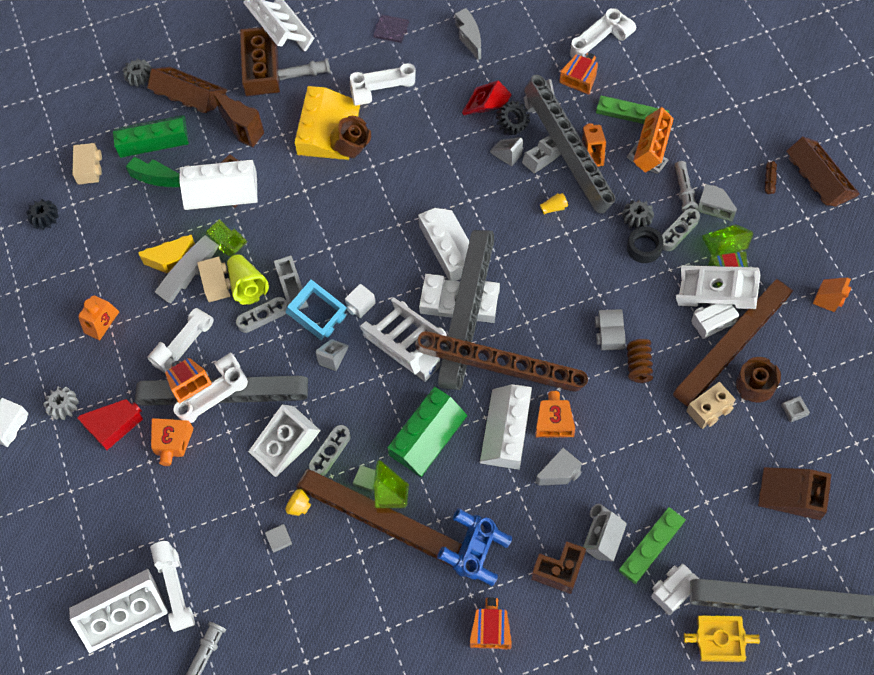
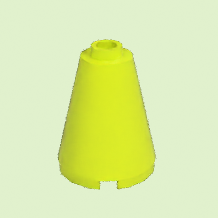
[227,255,269,305]

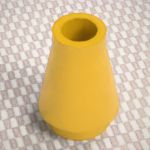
[540,193,568,214]

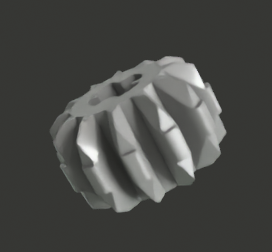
[43,387,79,420]

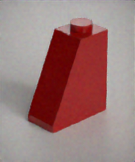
[77,399,143,450]

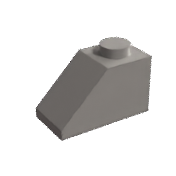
[697,184,737,222]
[536,448,582,486]

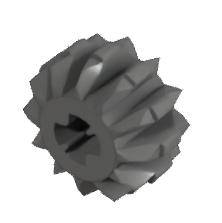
[123,58,151,88]
[622,198,654,229]

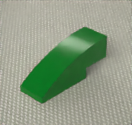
[126,157,180,187]

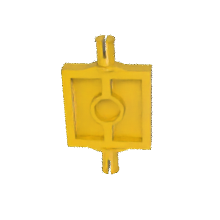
[683,616,760,662]

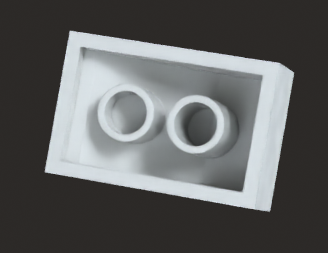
[248,405,320,477]

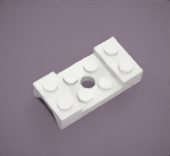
[676,265,761,309]
[419,274,500,323]

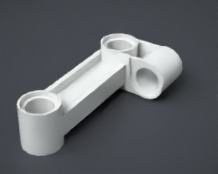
[570,8,636,58]
[350,63,415,106]
[147,308,213,373]
[174,352,248,423]
[150,541,195,632]

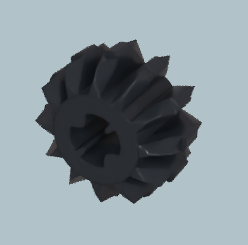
[26,199,59,230]

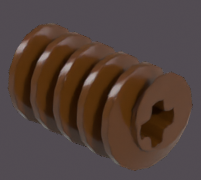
[627,339,653,383]

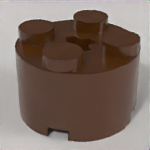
[330,115,371,158]
[736,357,781,403]

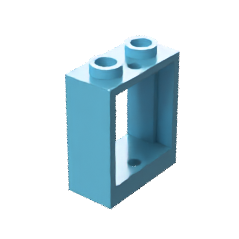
[286,280,347,340]

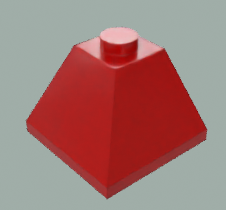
[462,80,512,115]

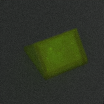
[702,224,753,260]
[374,460,409,508]

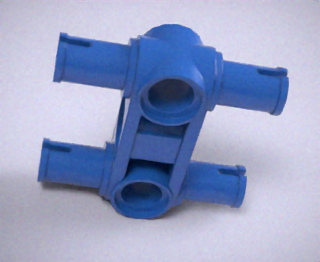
[437,508,512,586]

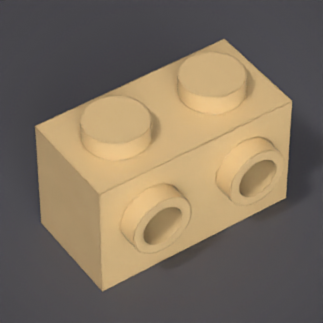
[73,143,102,184]
[197,256,231,302]
[686,382,736,429]

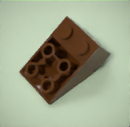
[213,92,264,148]
[758,467,832,520]

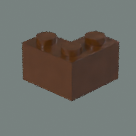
[531,541,586,594]

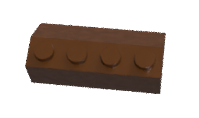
[147,67,227,113]
[786,136,860,207]

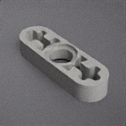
[662,208,700,251]
[236,297,288,333]
[309,425,351,476]

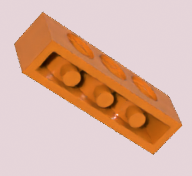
[633,107,674,173]

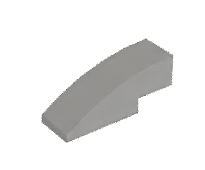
[455,8,481,60]
[522,136,561,173]
[274,255,308,310]

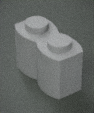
[595,309,625,350]

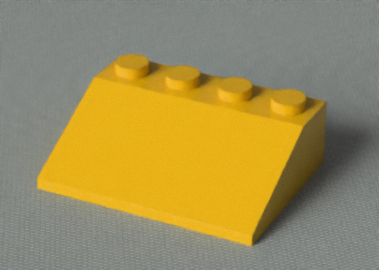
[295,86,360,160]

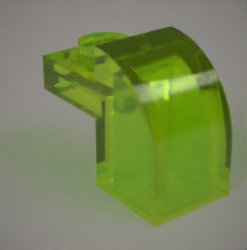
[206,219,248,257]

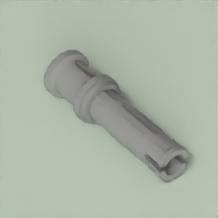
[278,58,331,80]
[675,161,698,212]
[186,621,226,675]

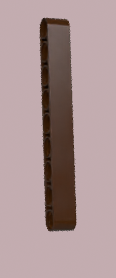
[673,279,793,407]
[415,331,588,392]
[296,469,462,566]

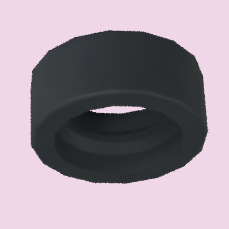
[627,227,664,263]

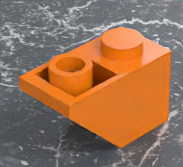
[813,277,852,312]

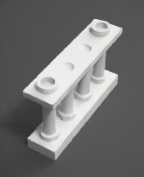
[243,0,314,51]
[361,298,447,374]

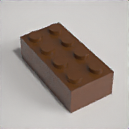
[240,27,280,96]

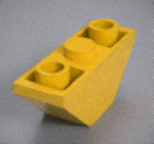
[138,235,195,273]

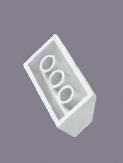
[180,160,258,210]
[418,208,469,281]
[480,384,532,470]
[69,569,168,653]

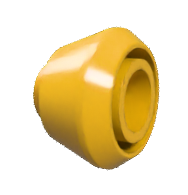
[285,489,311,516]

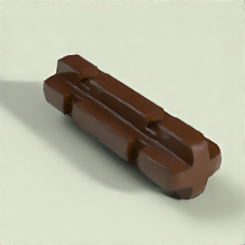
[765,161,777,195]

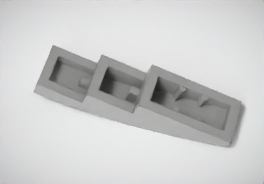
[155,235,219,303]

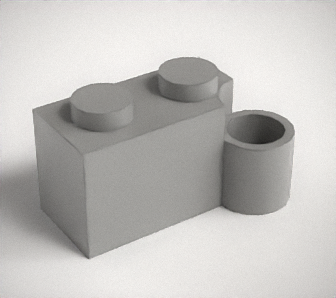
[583,504,627,561]

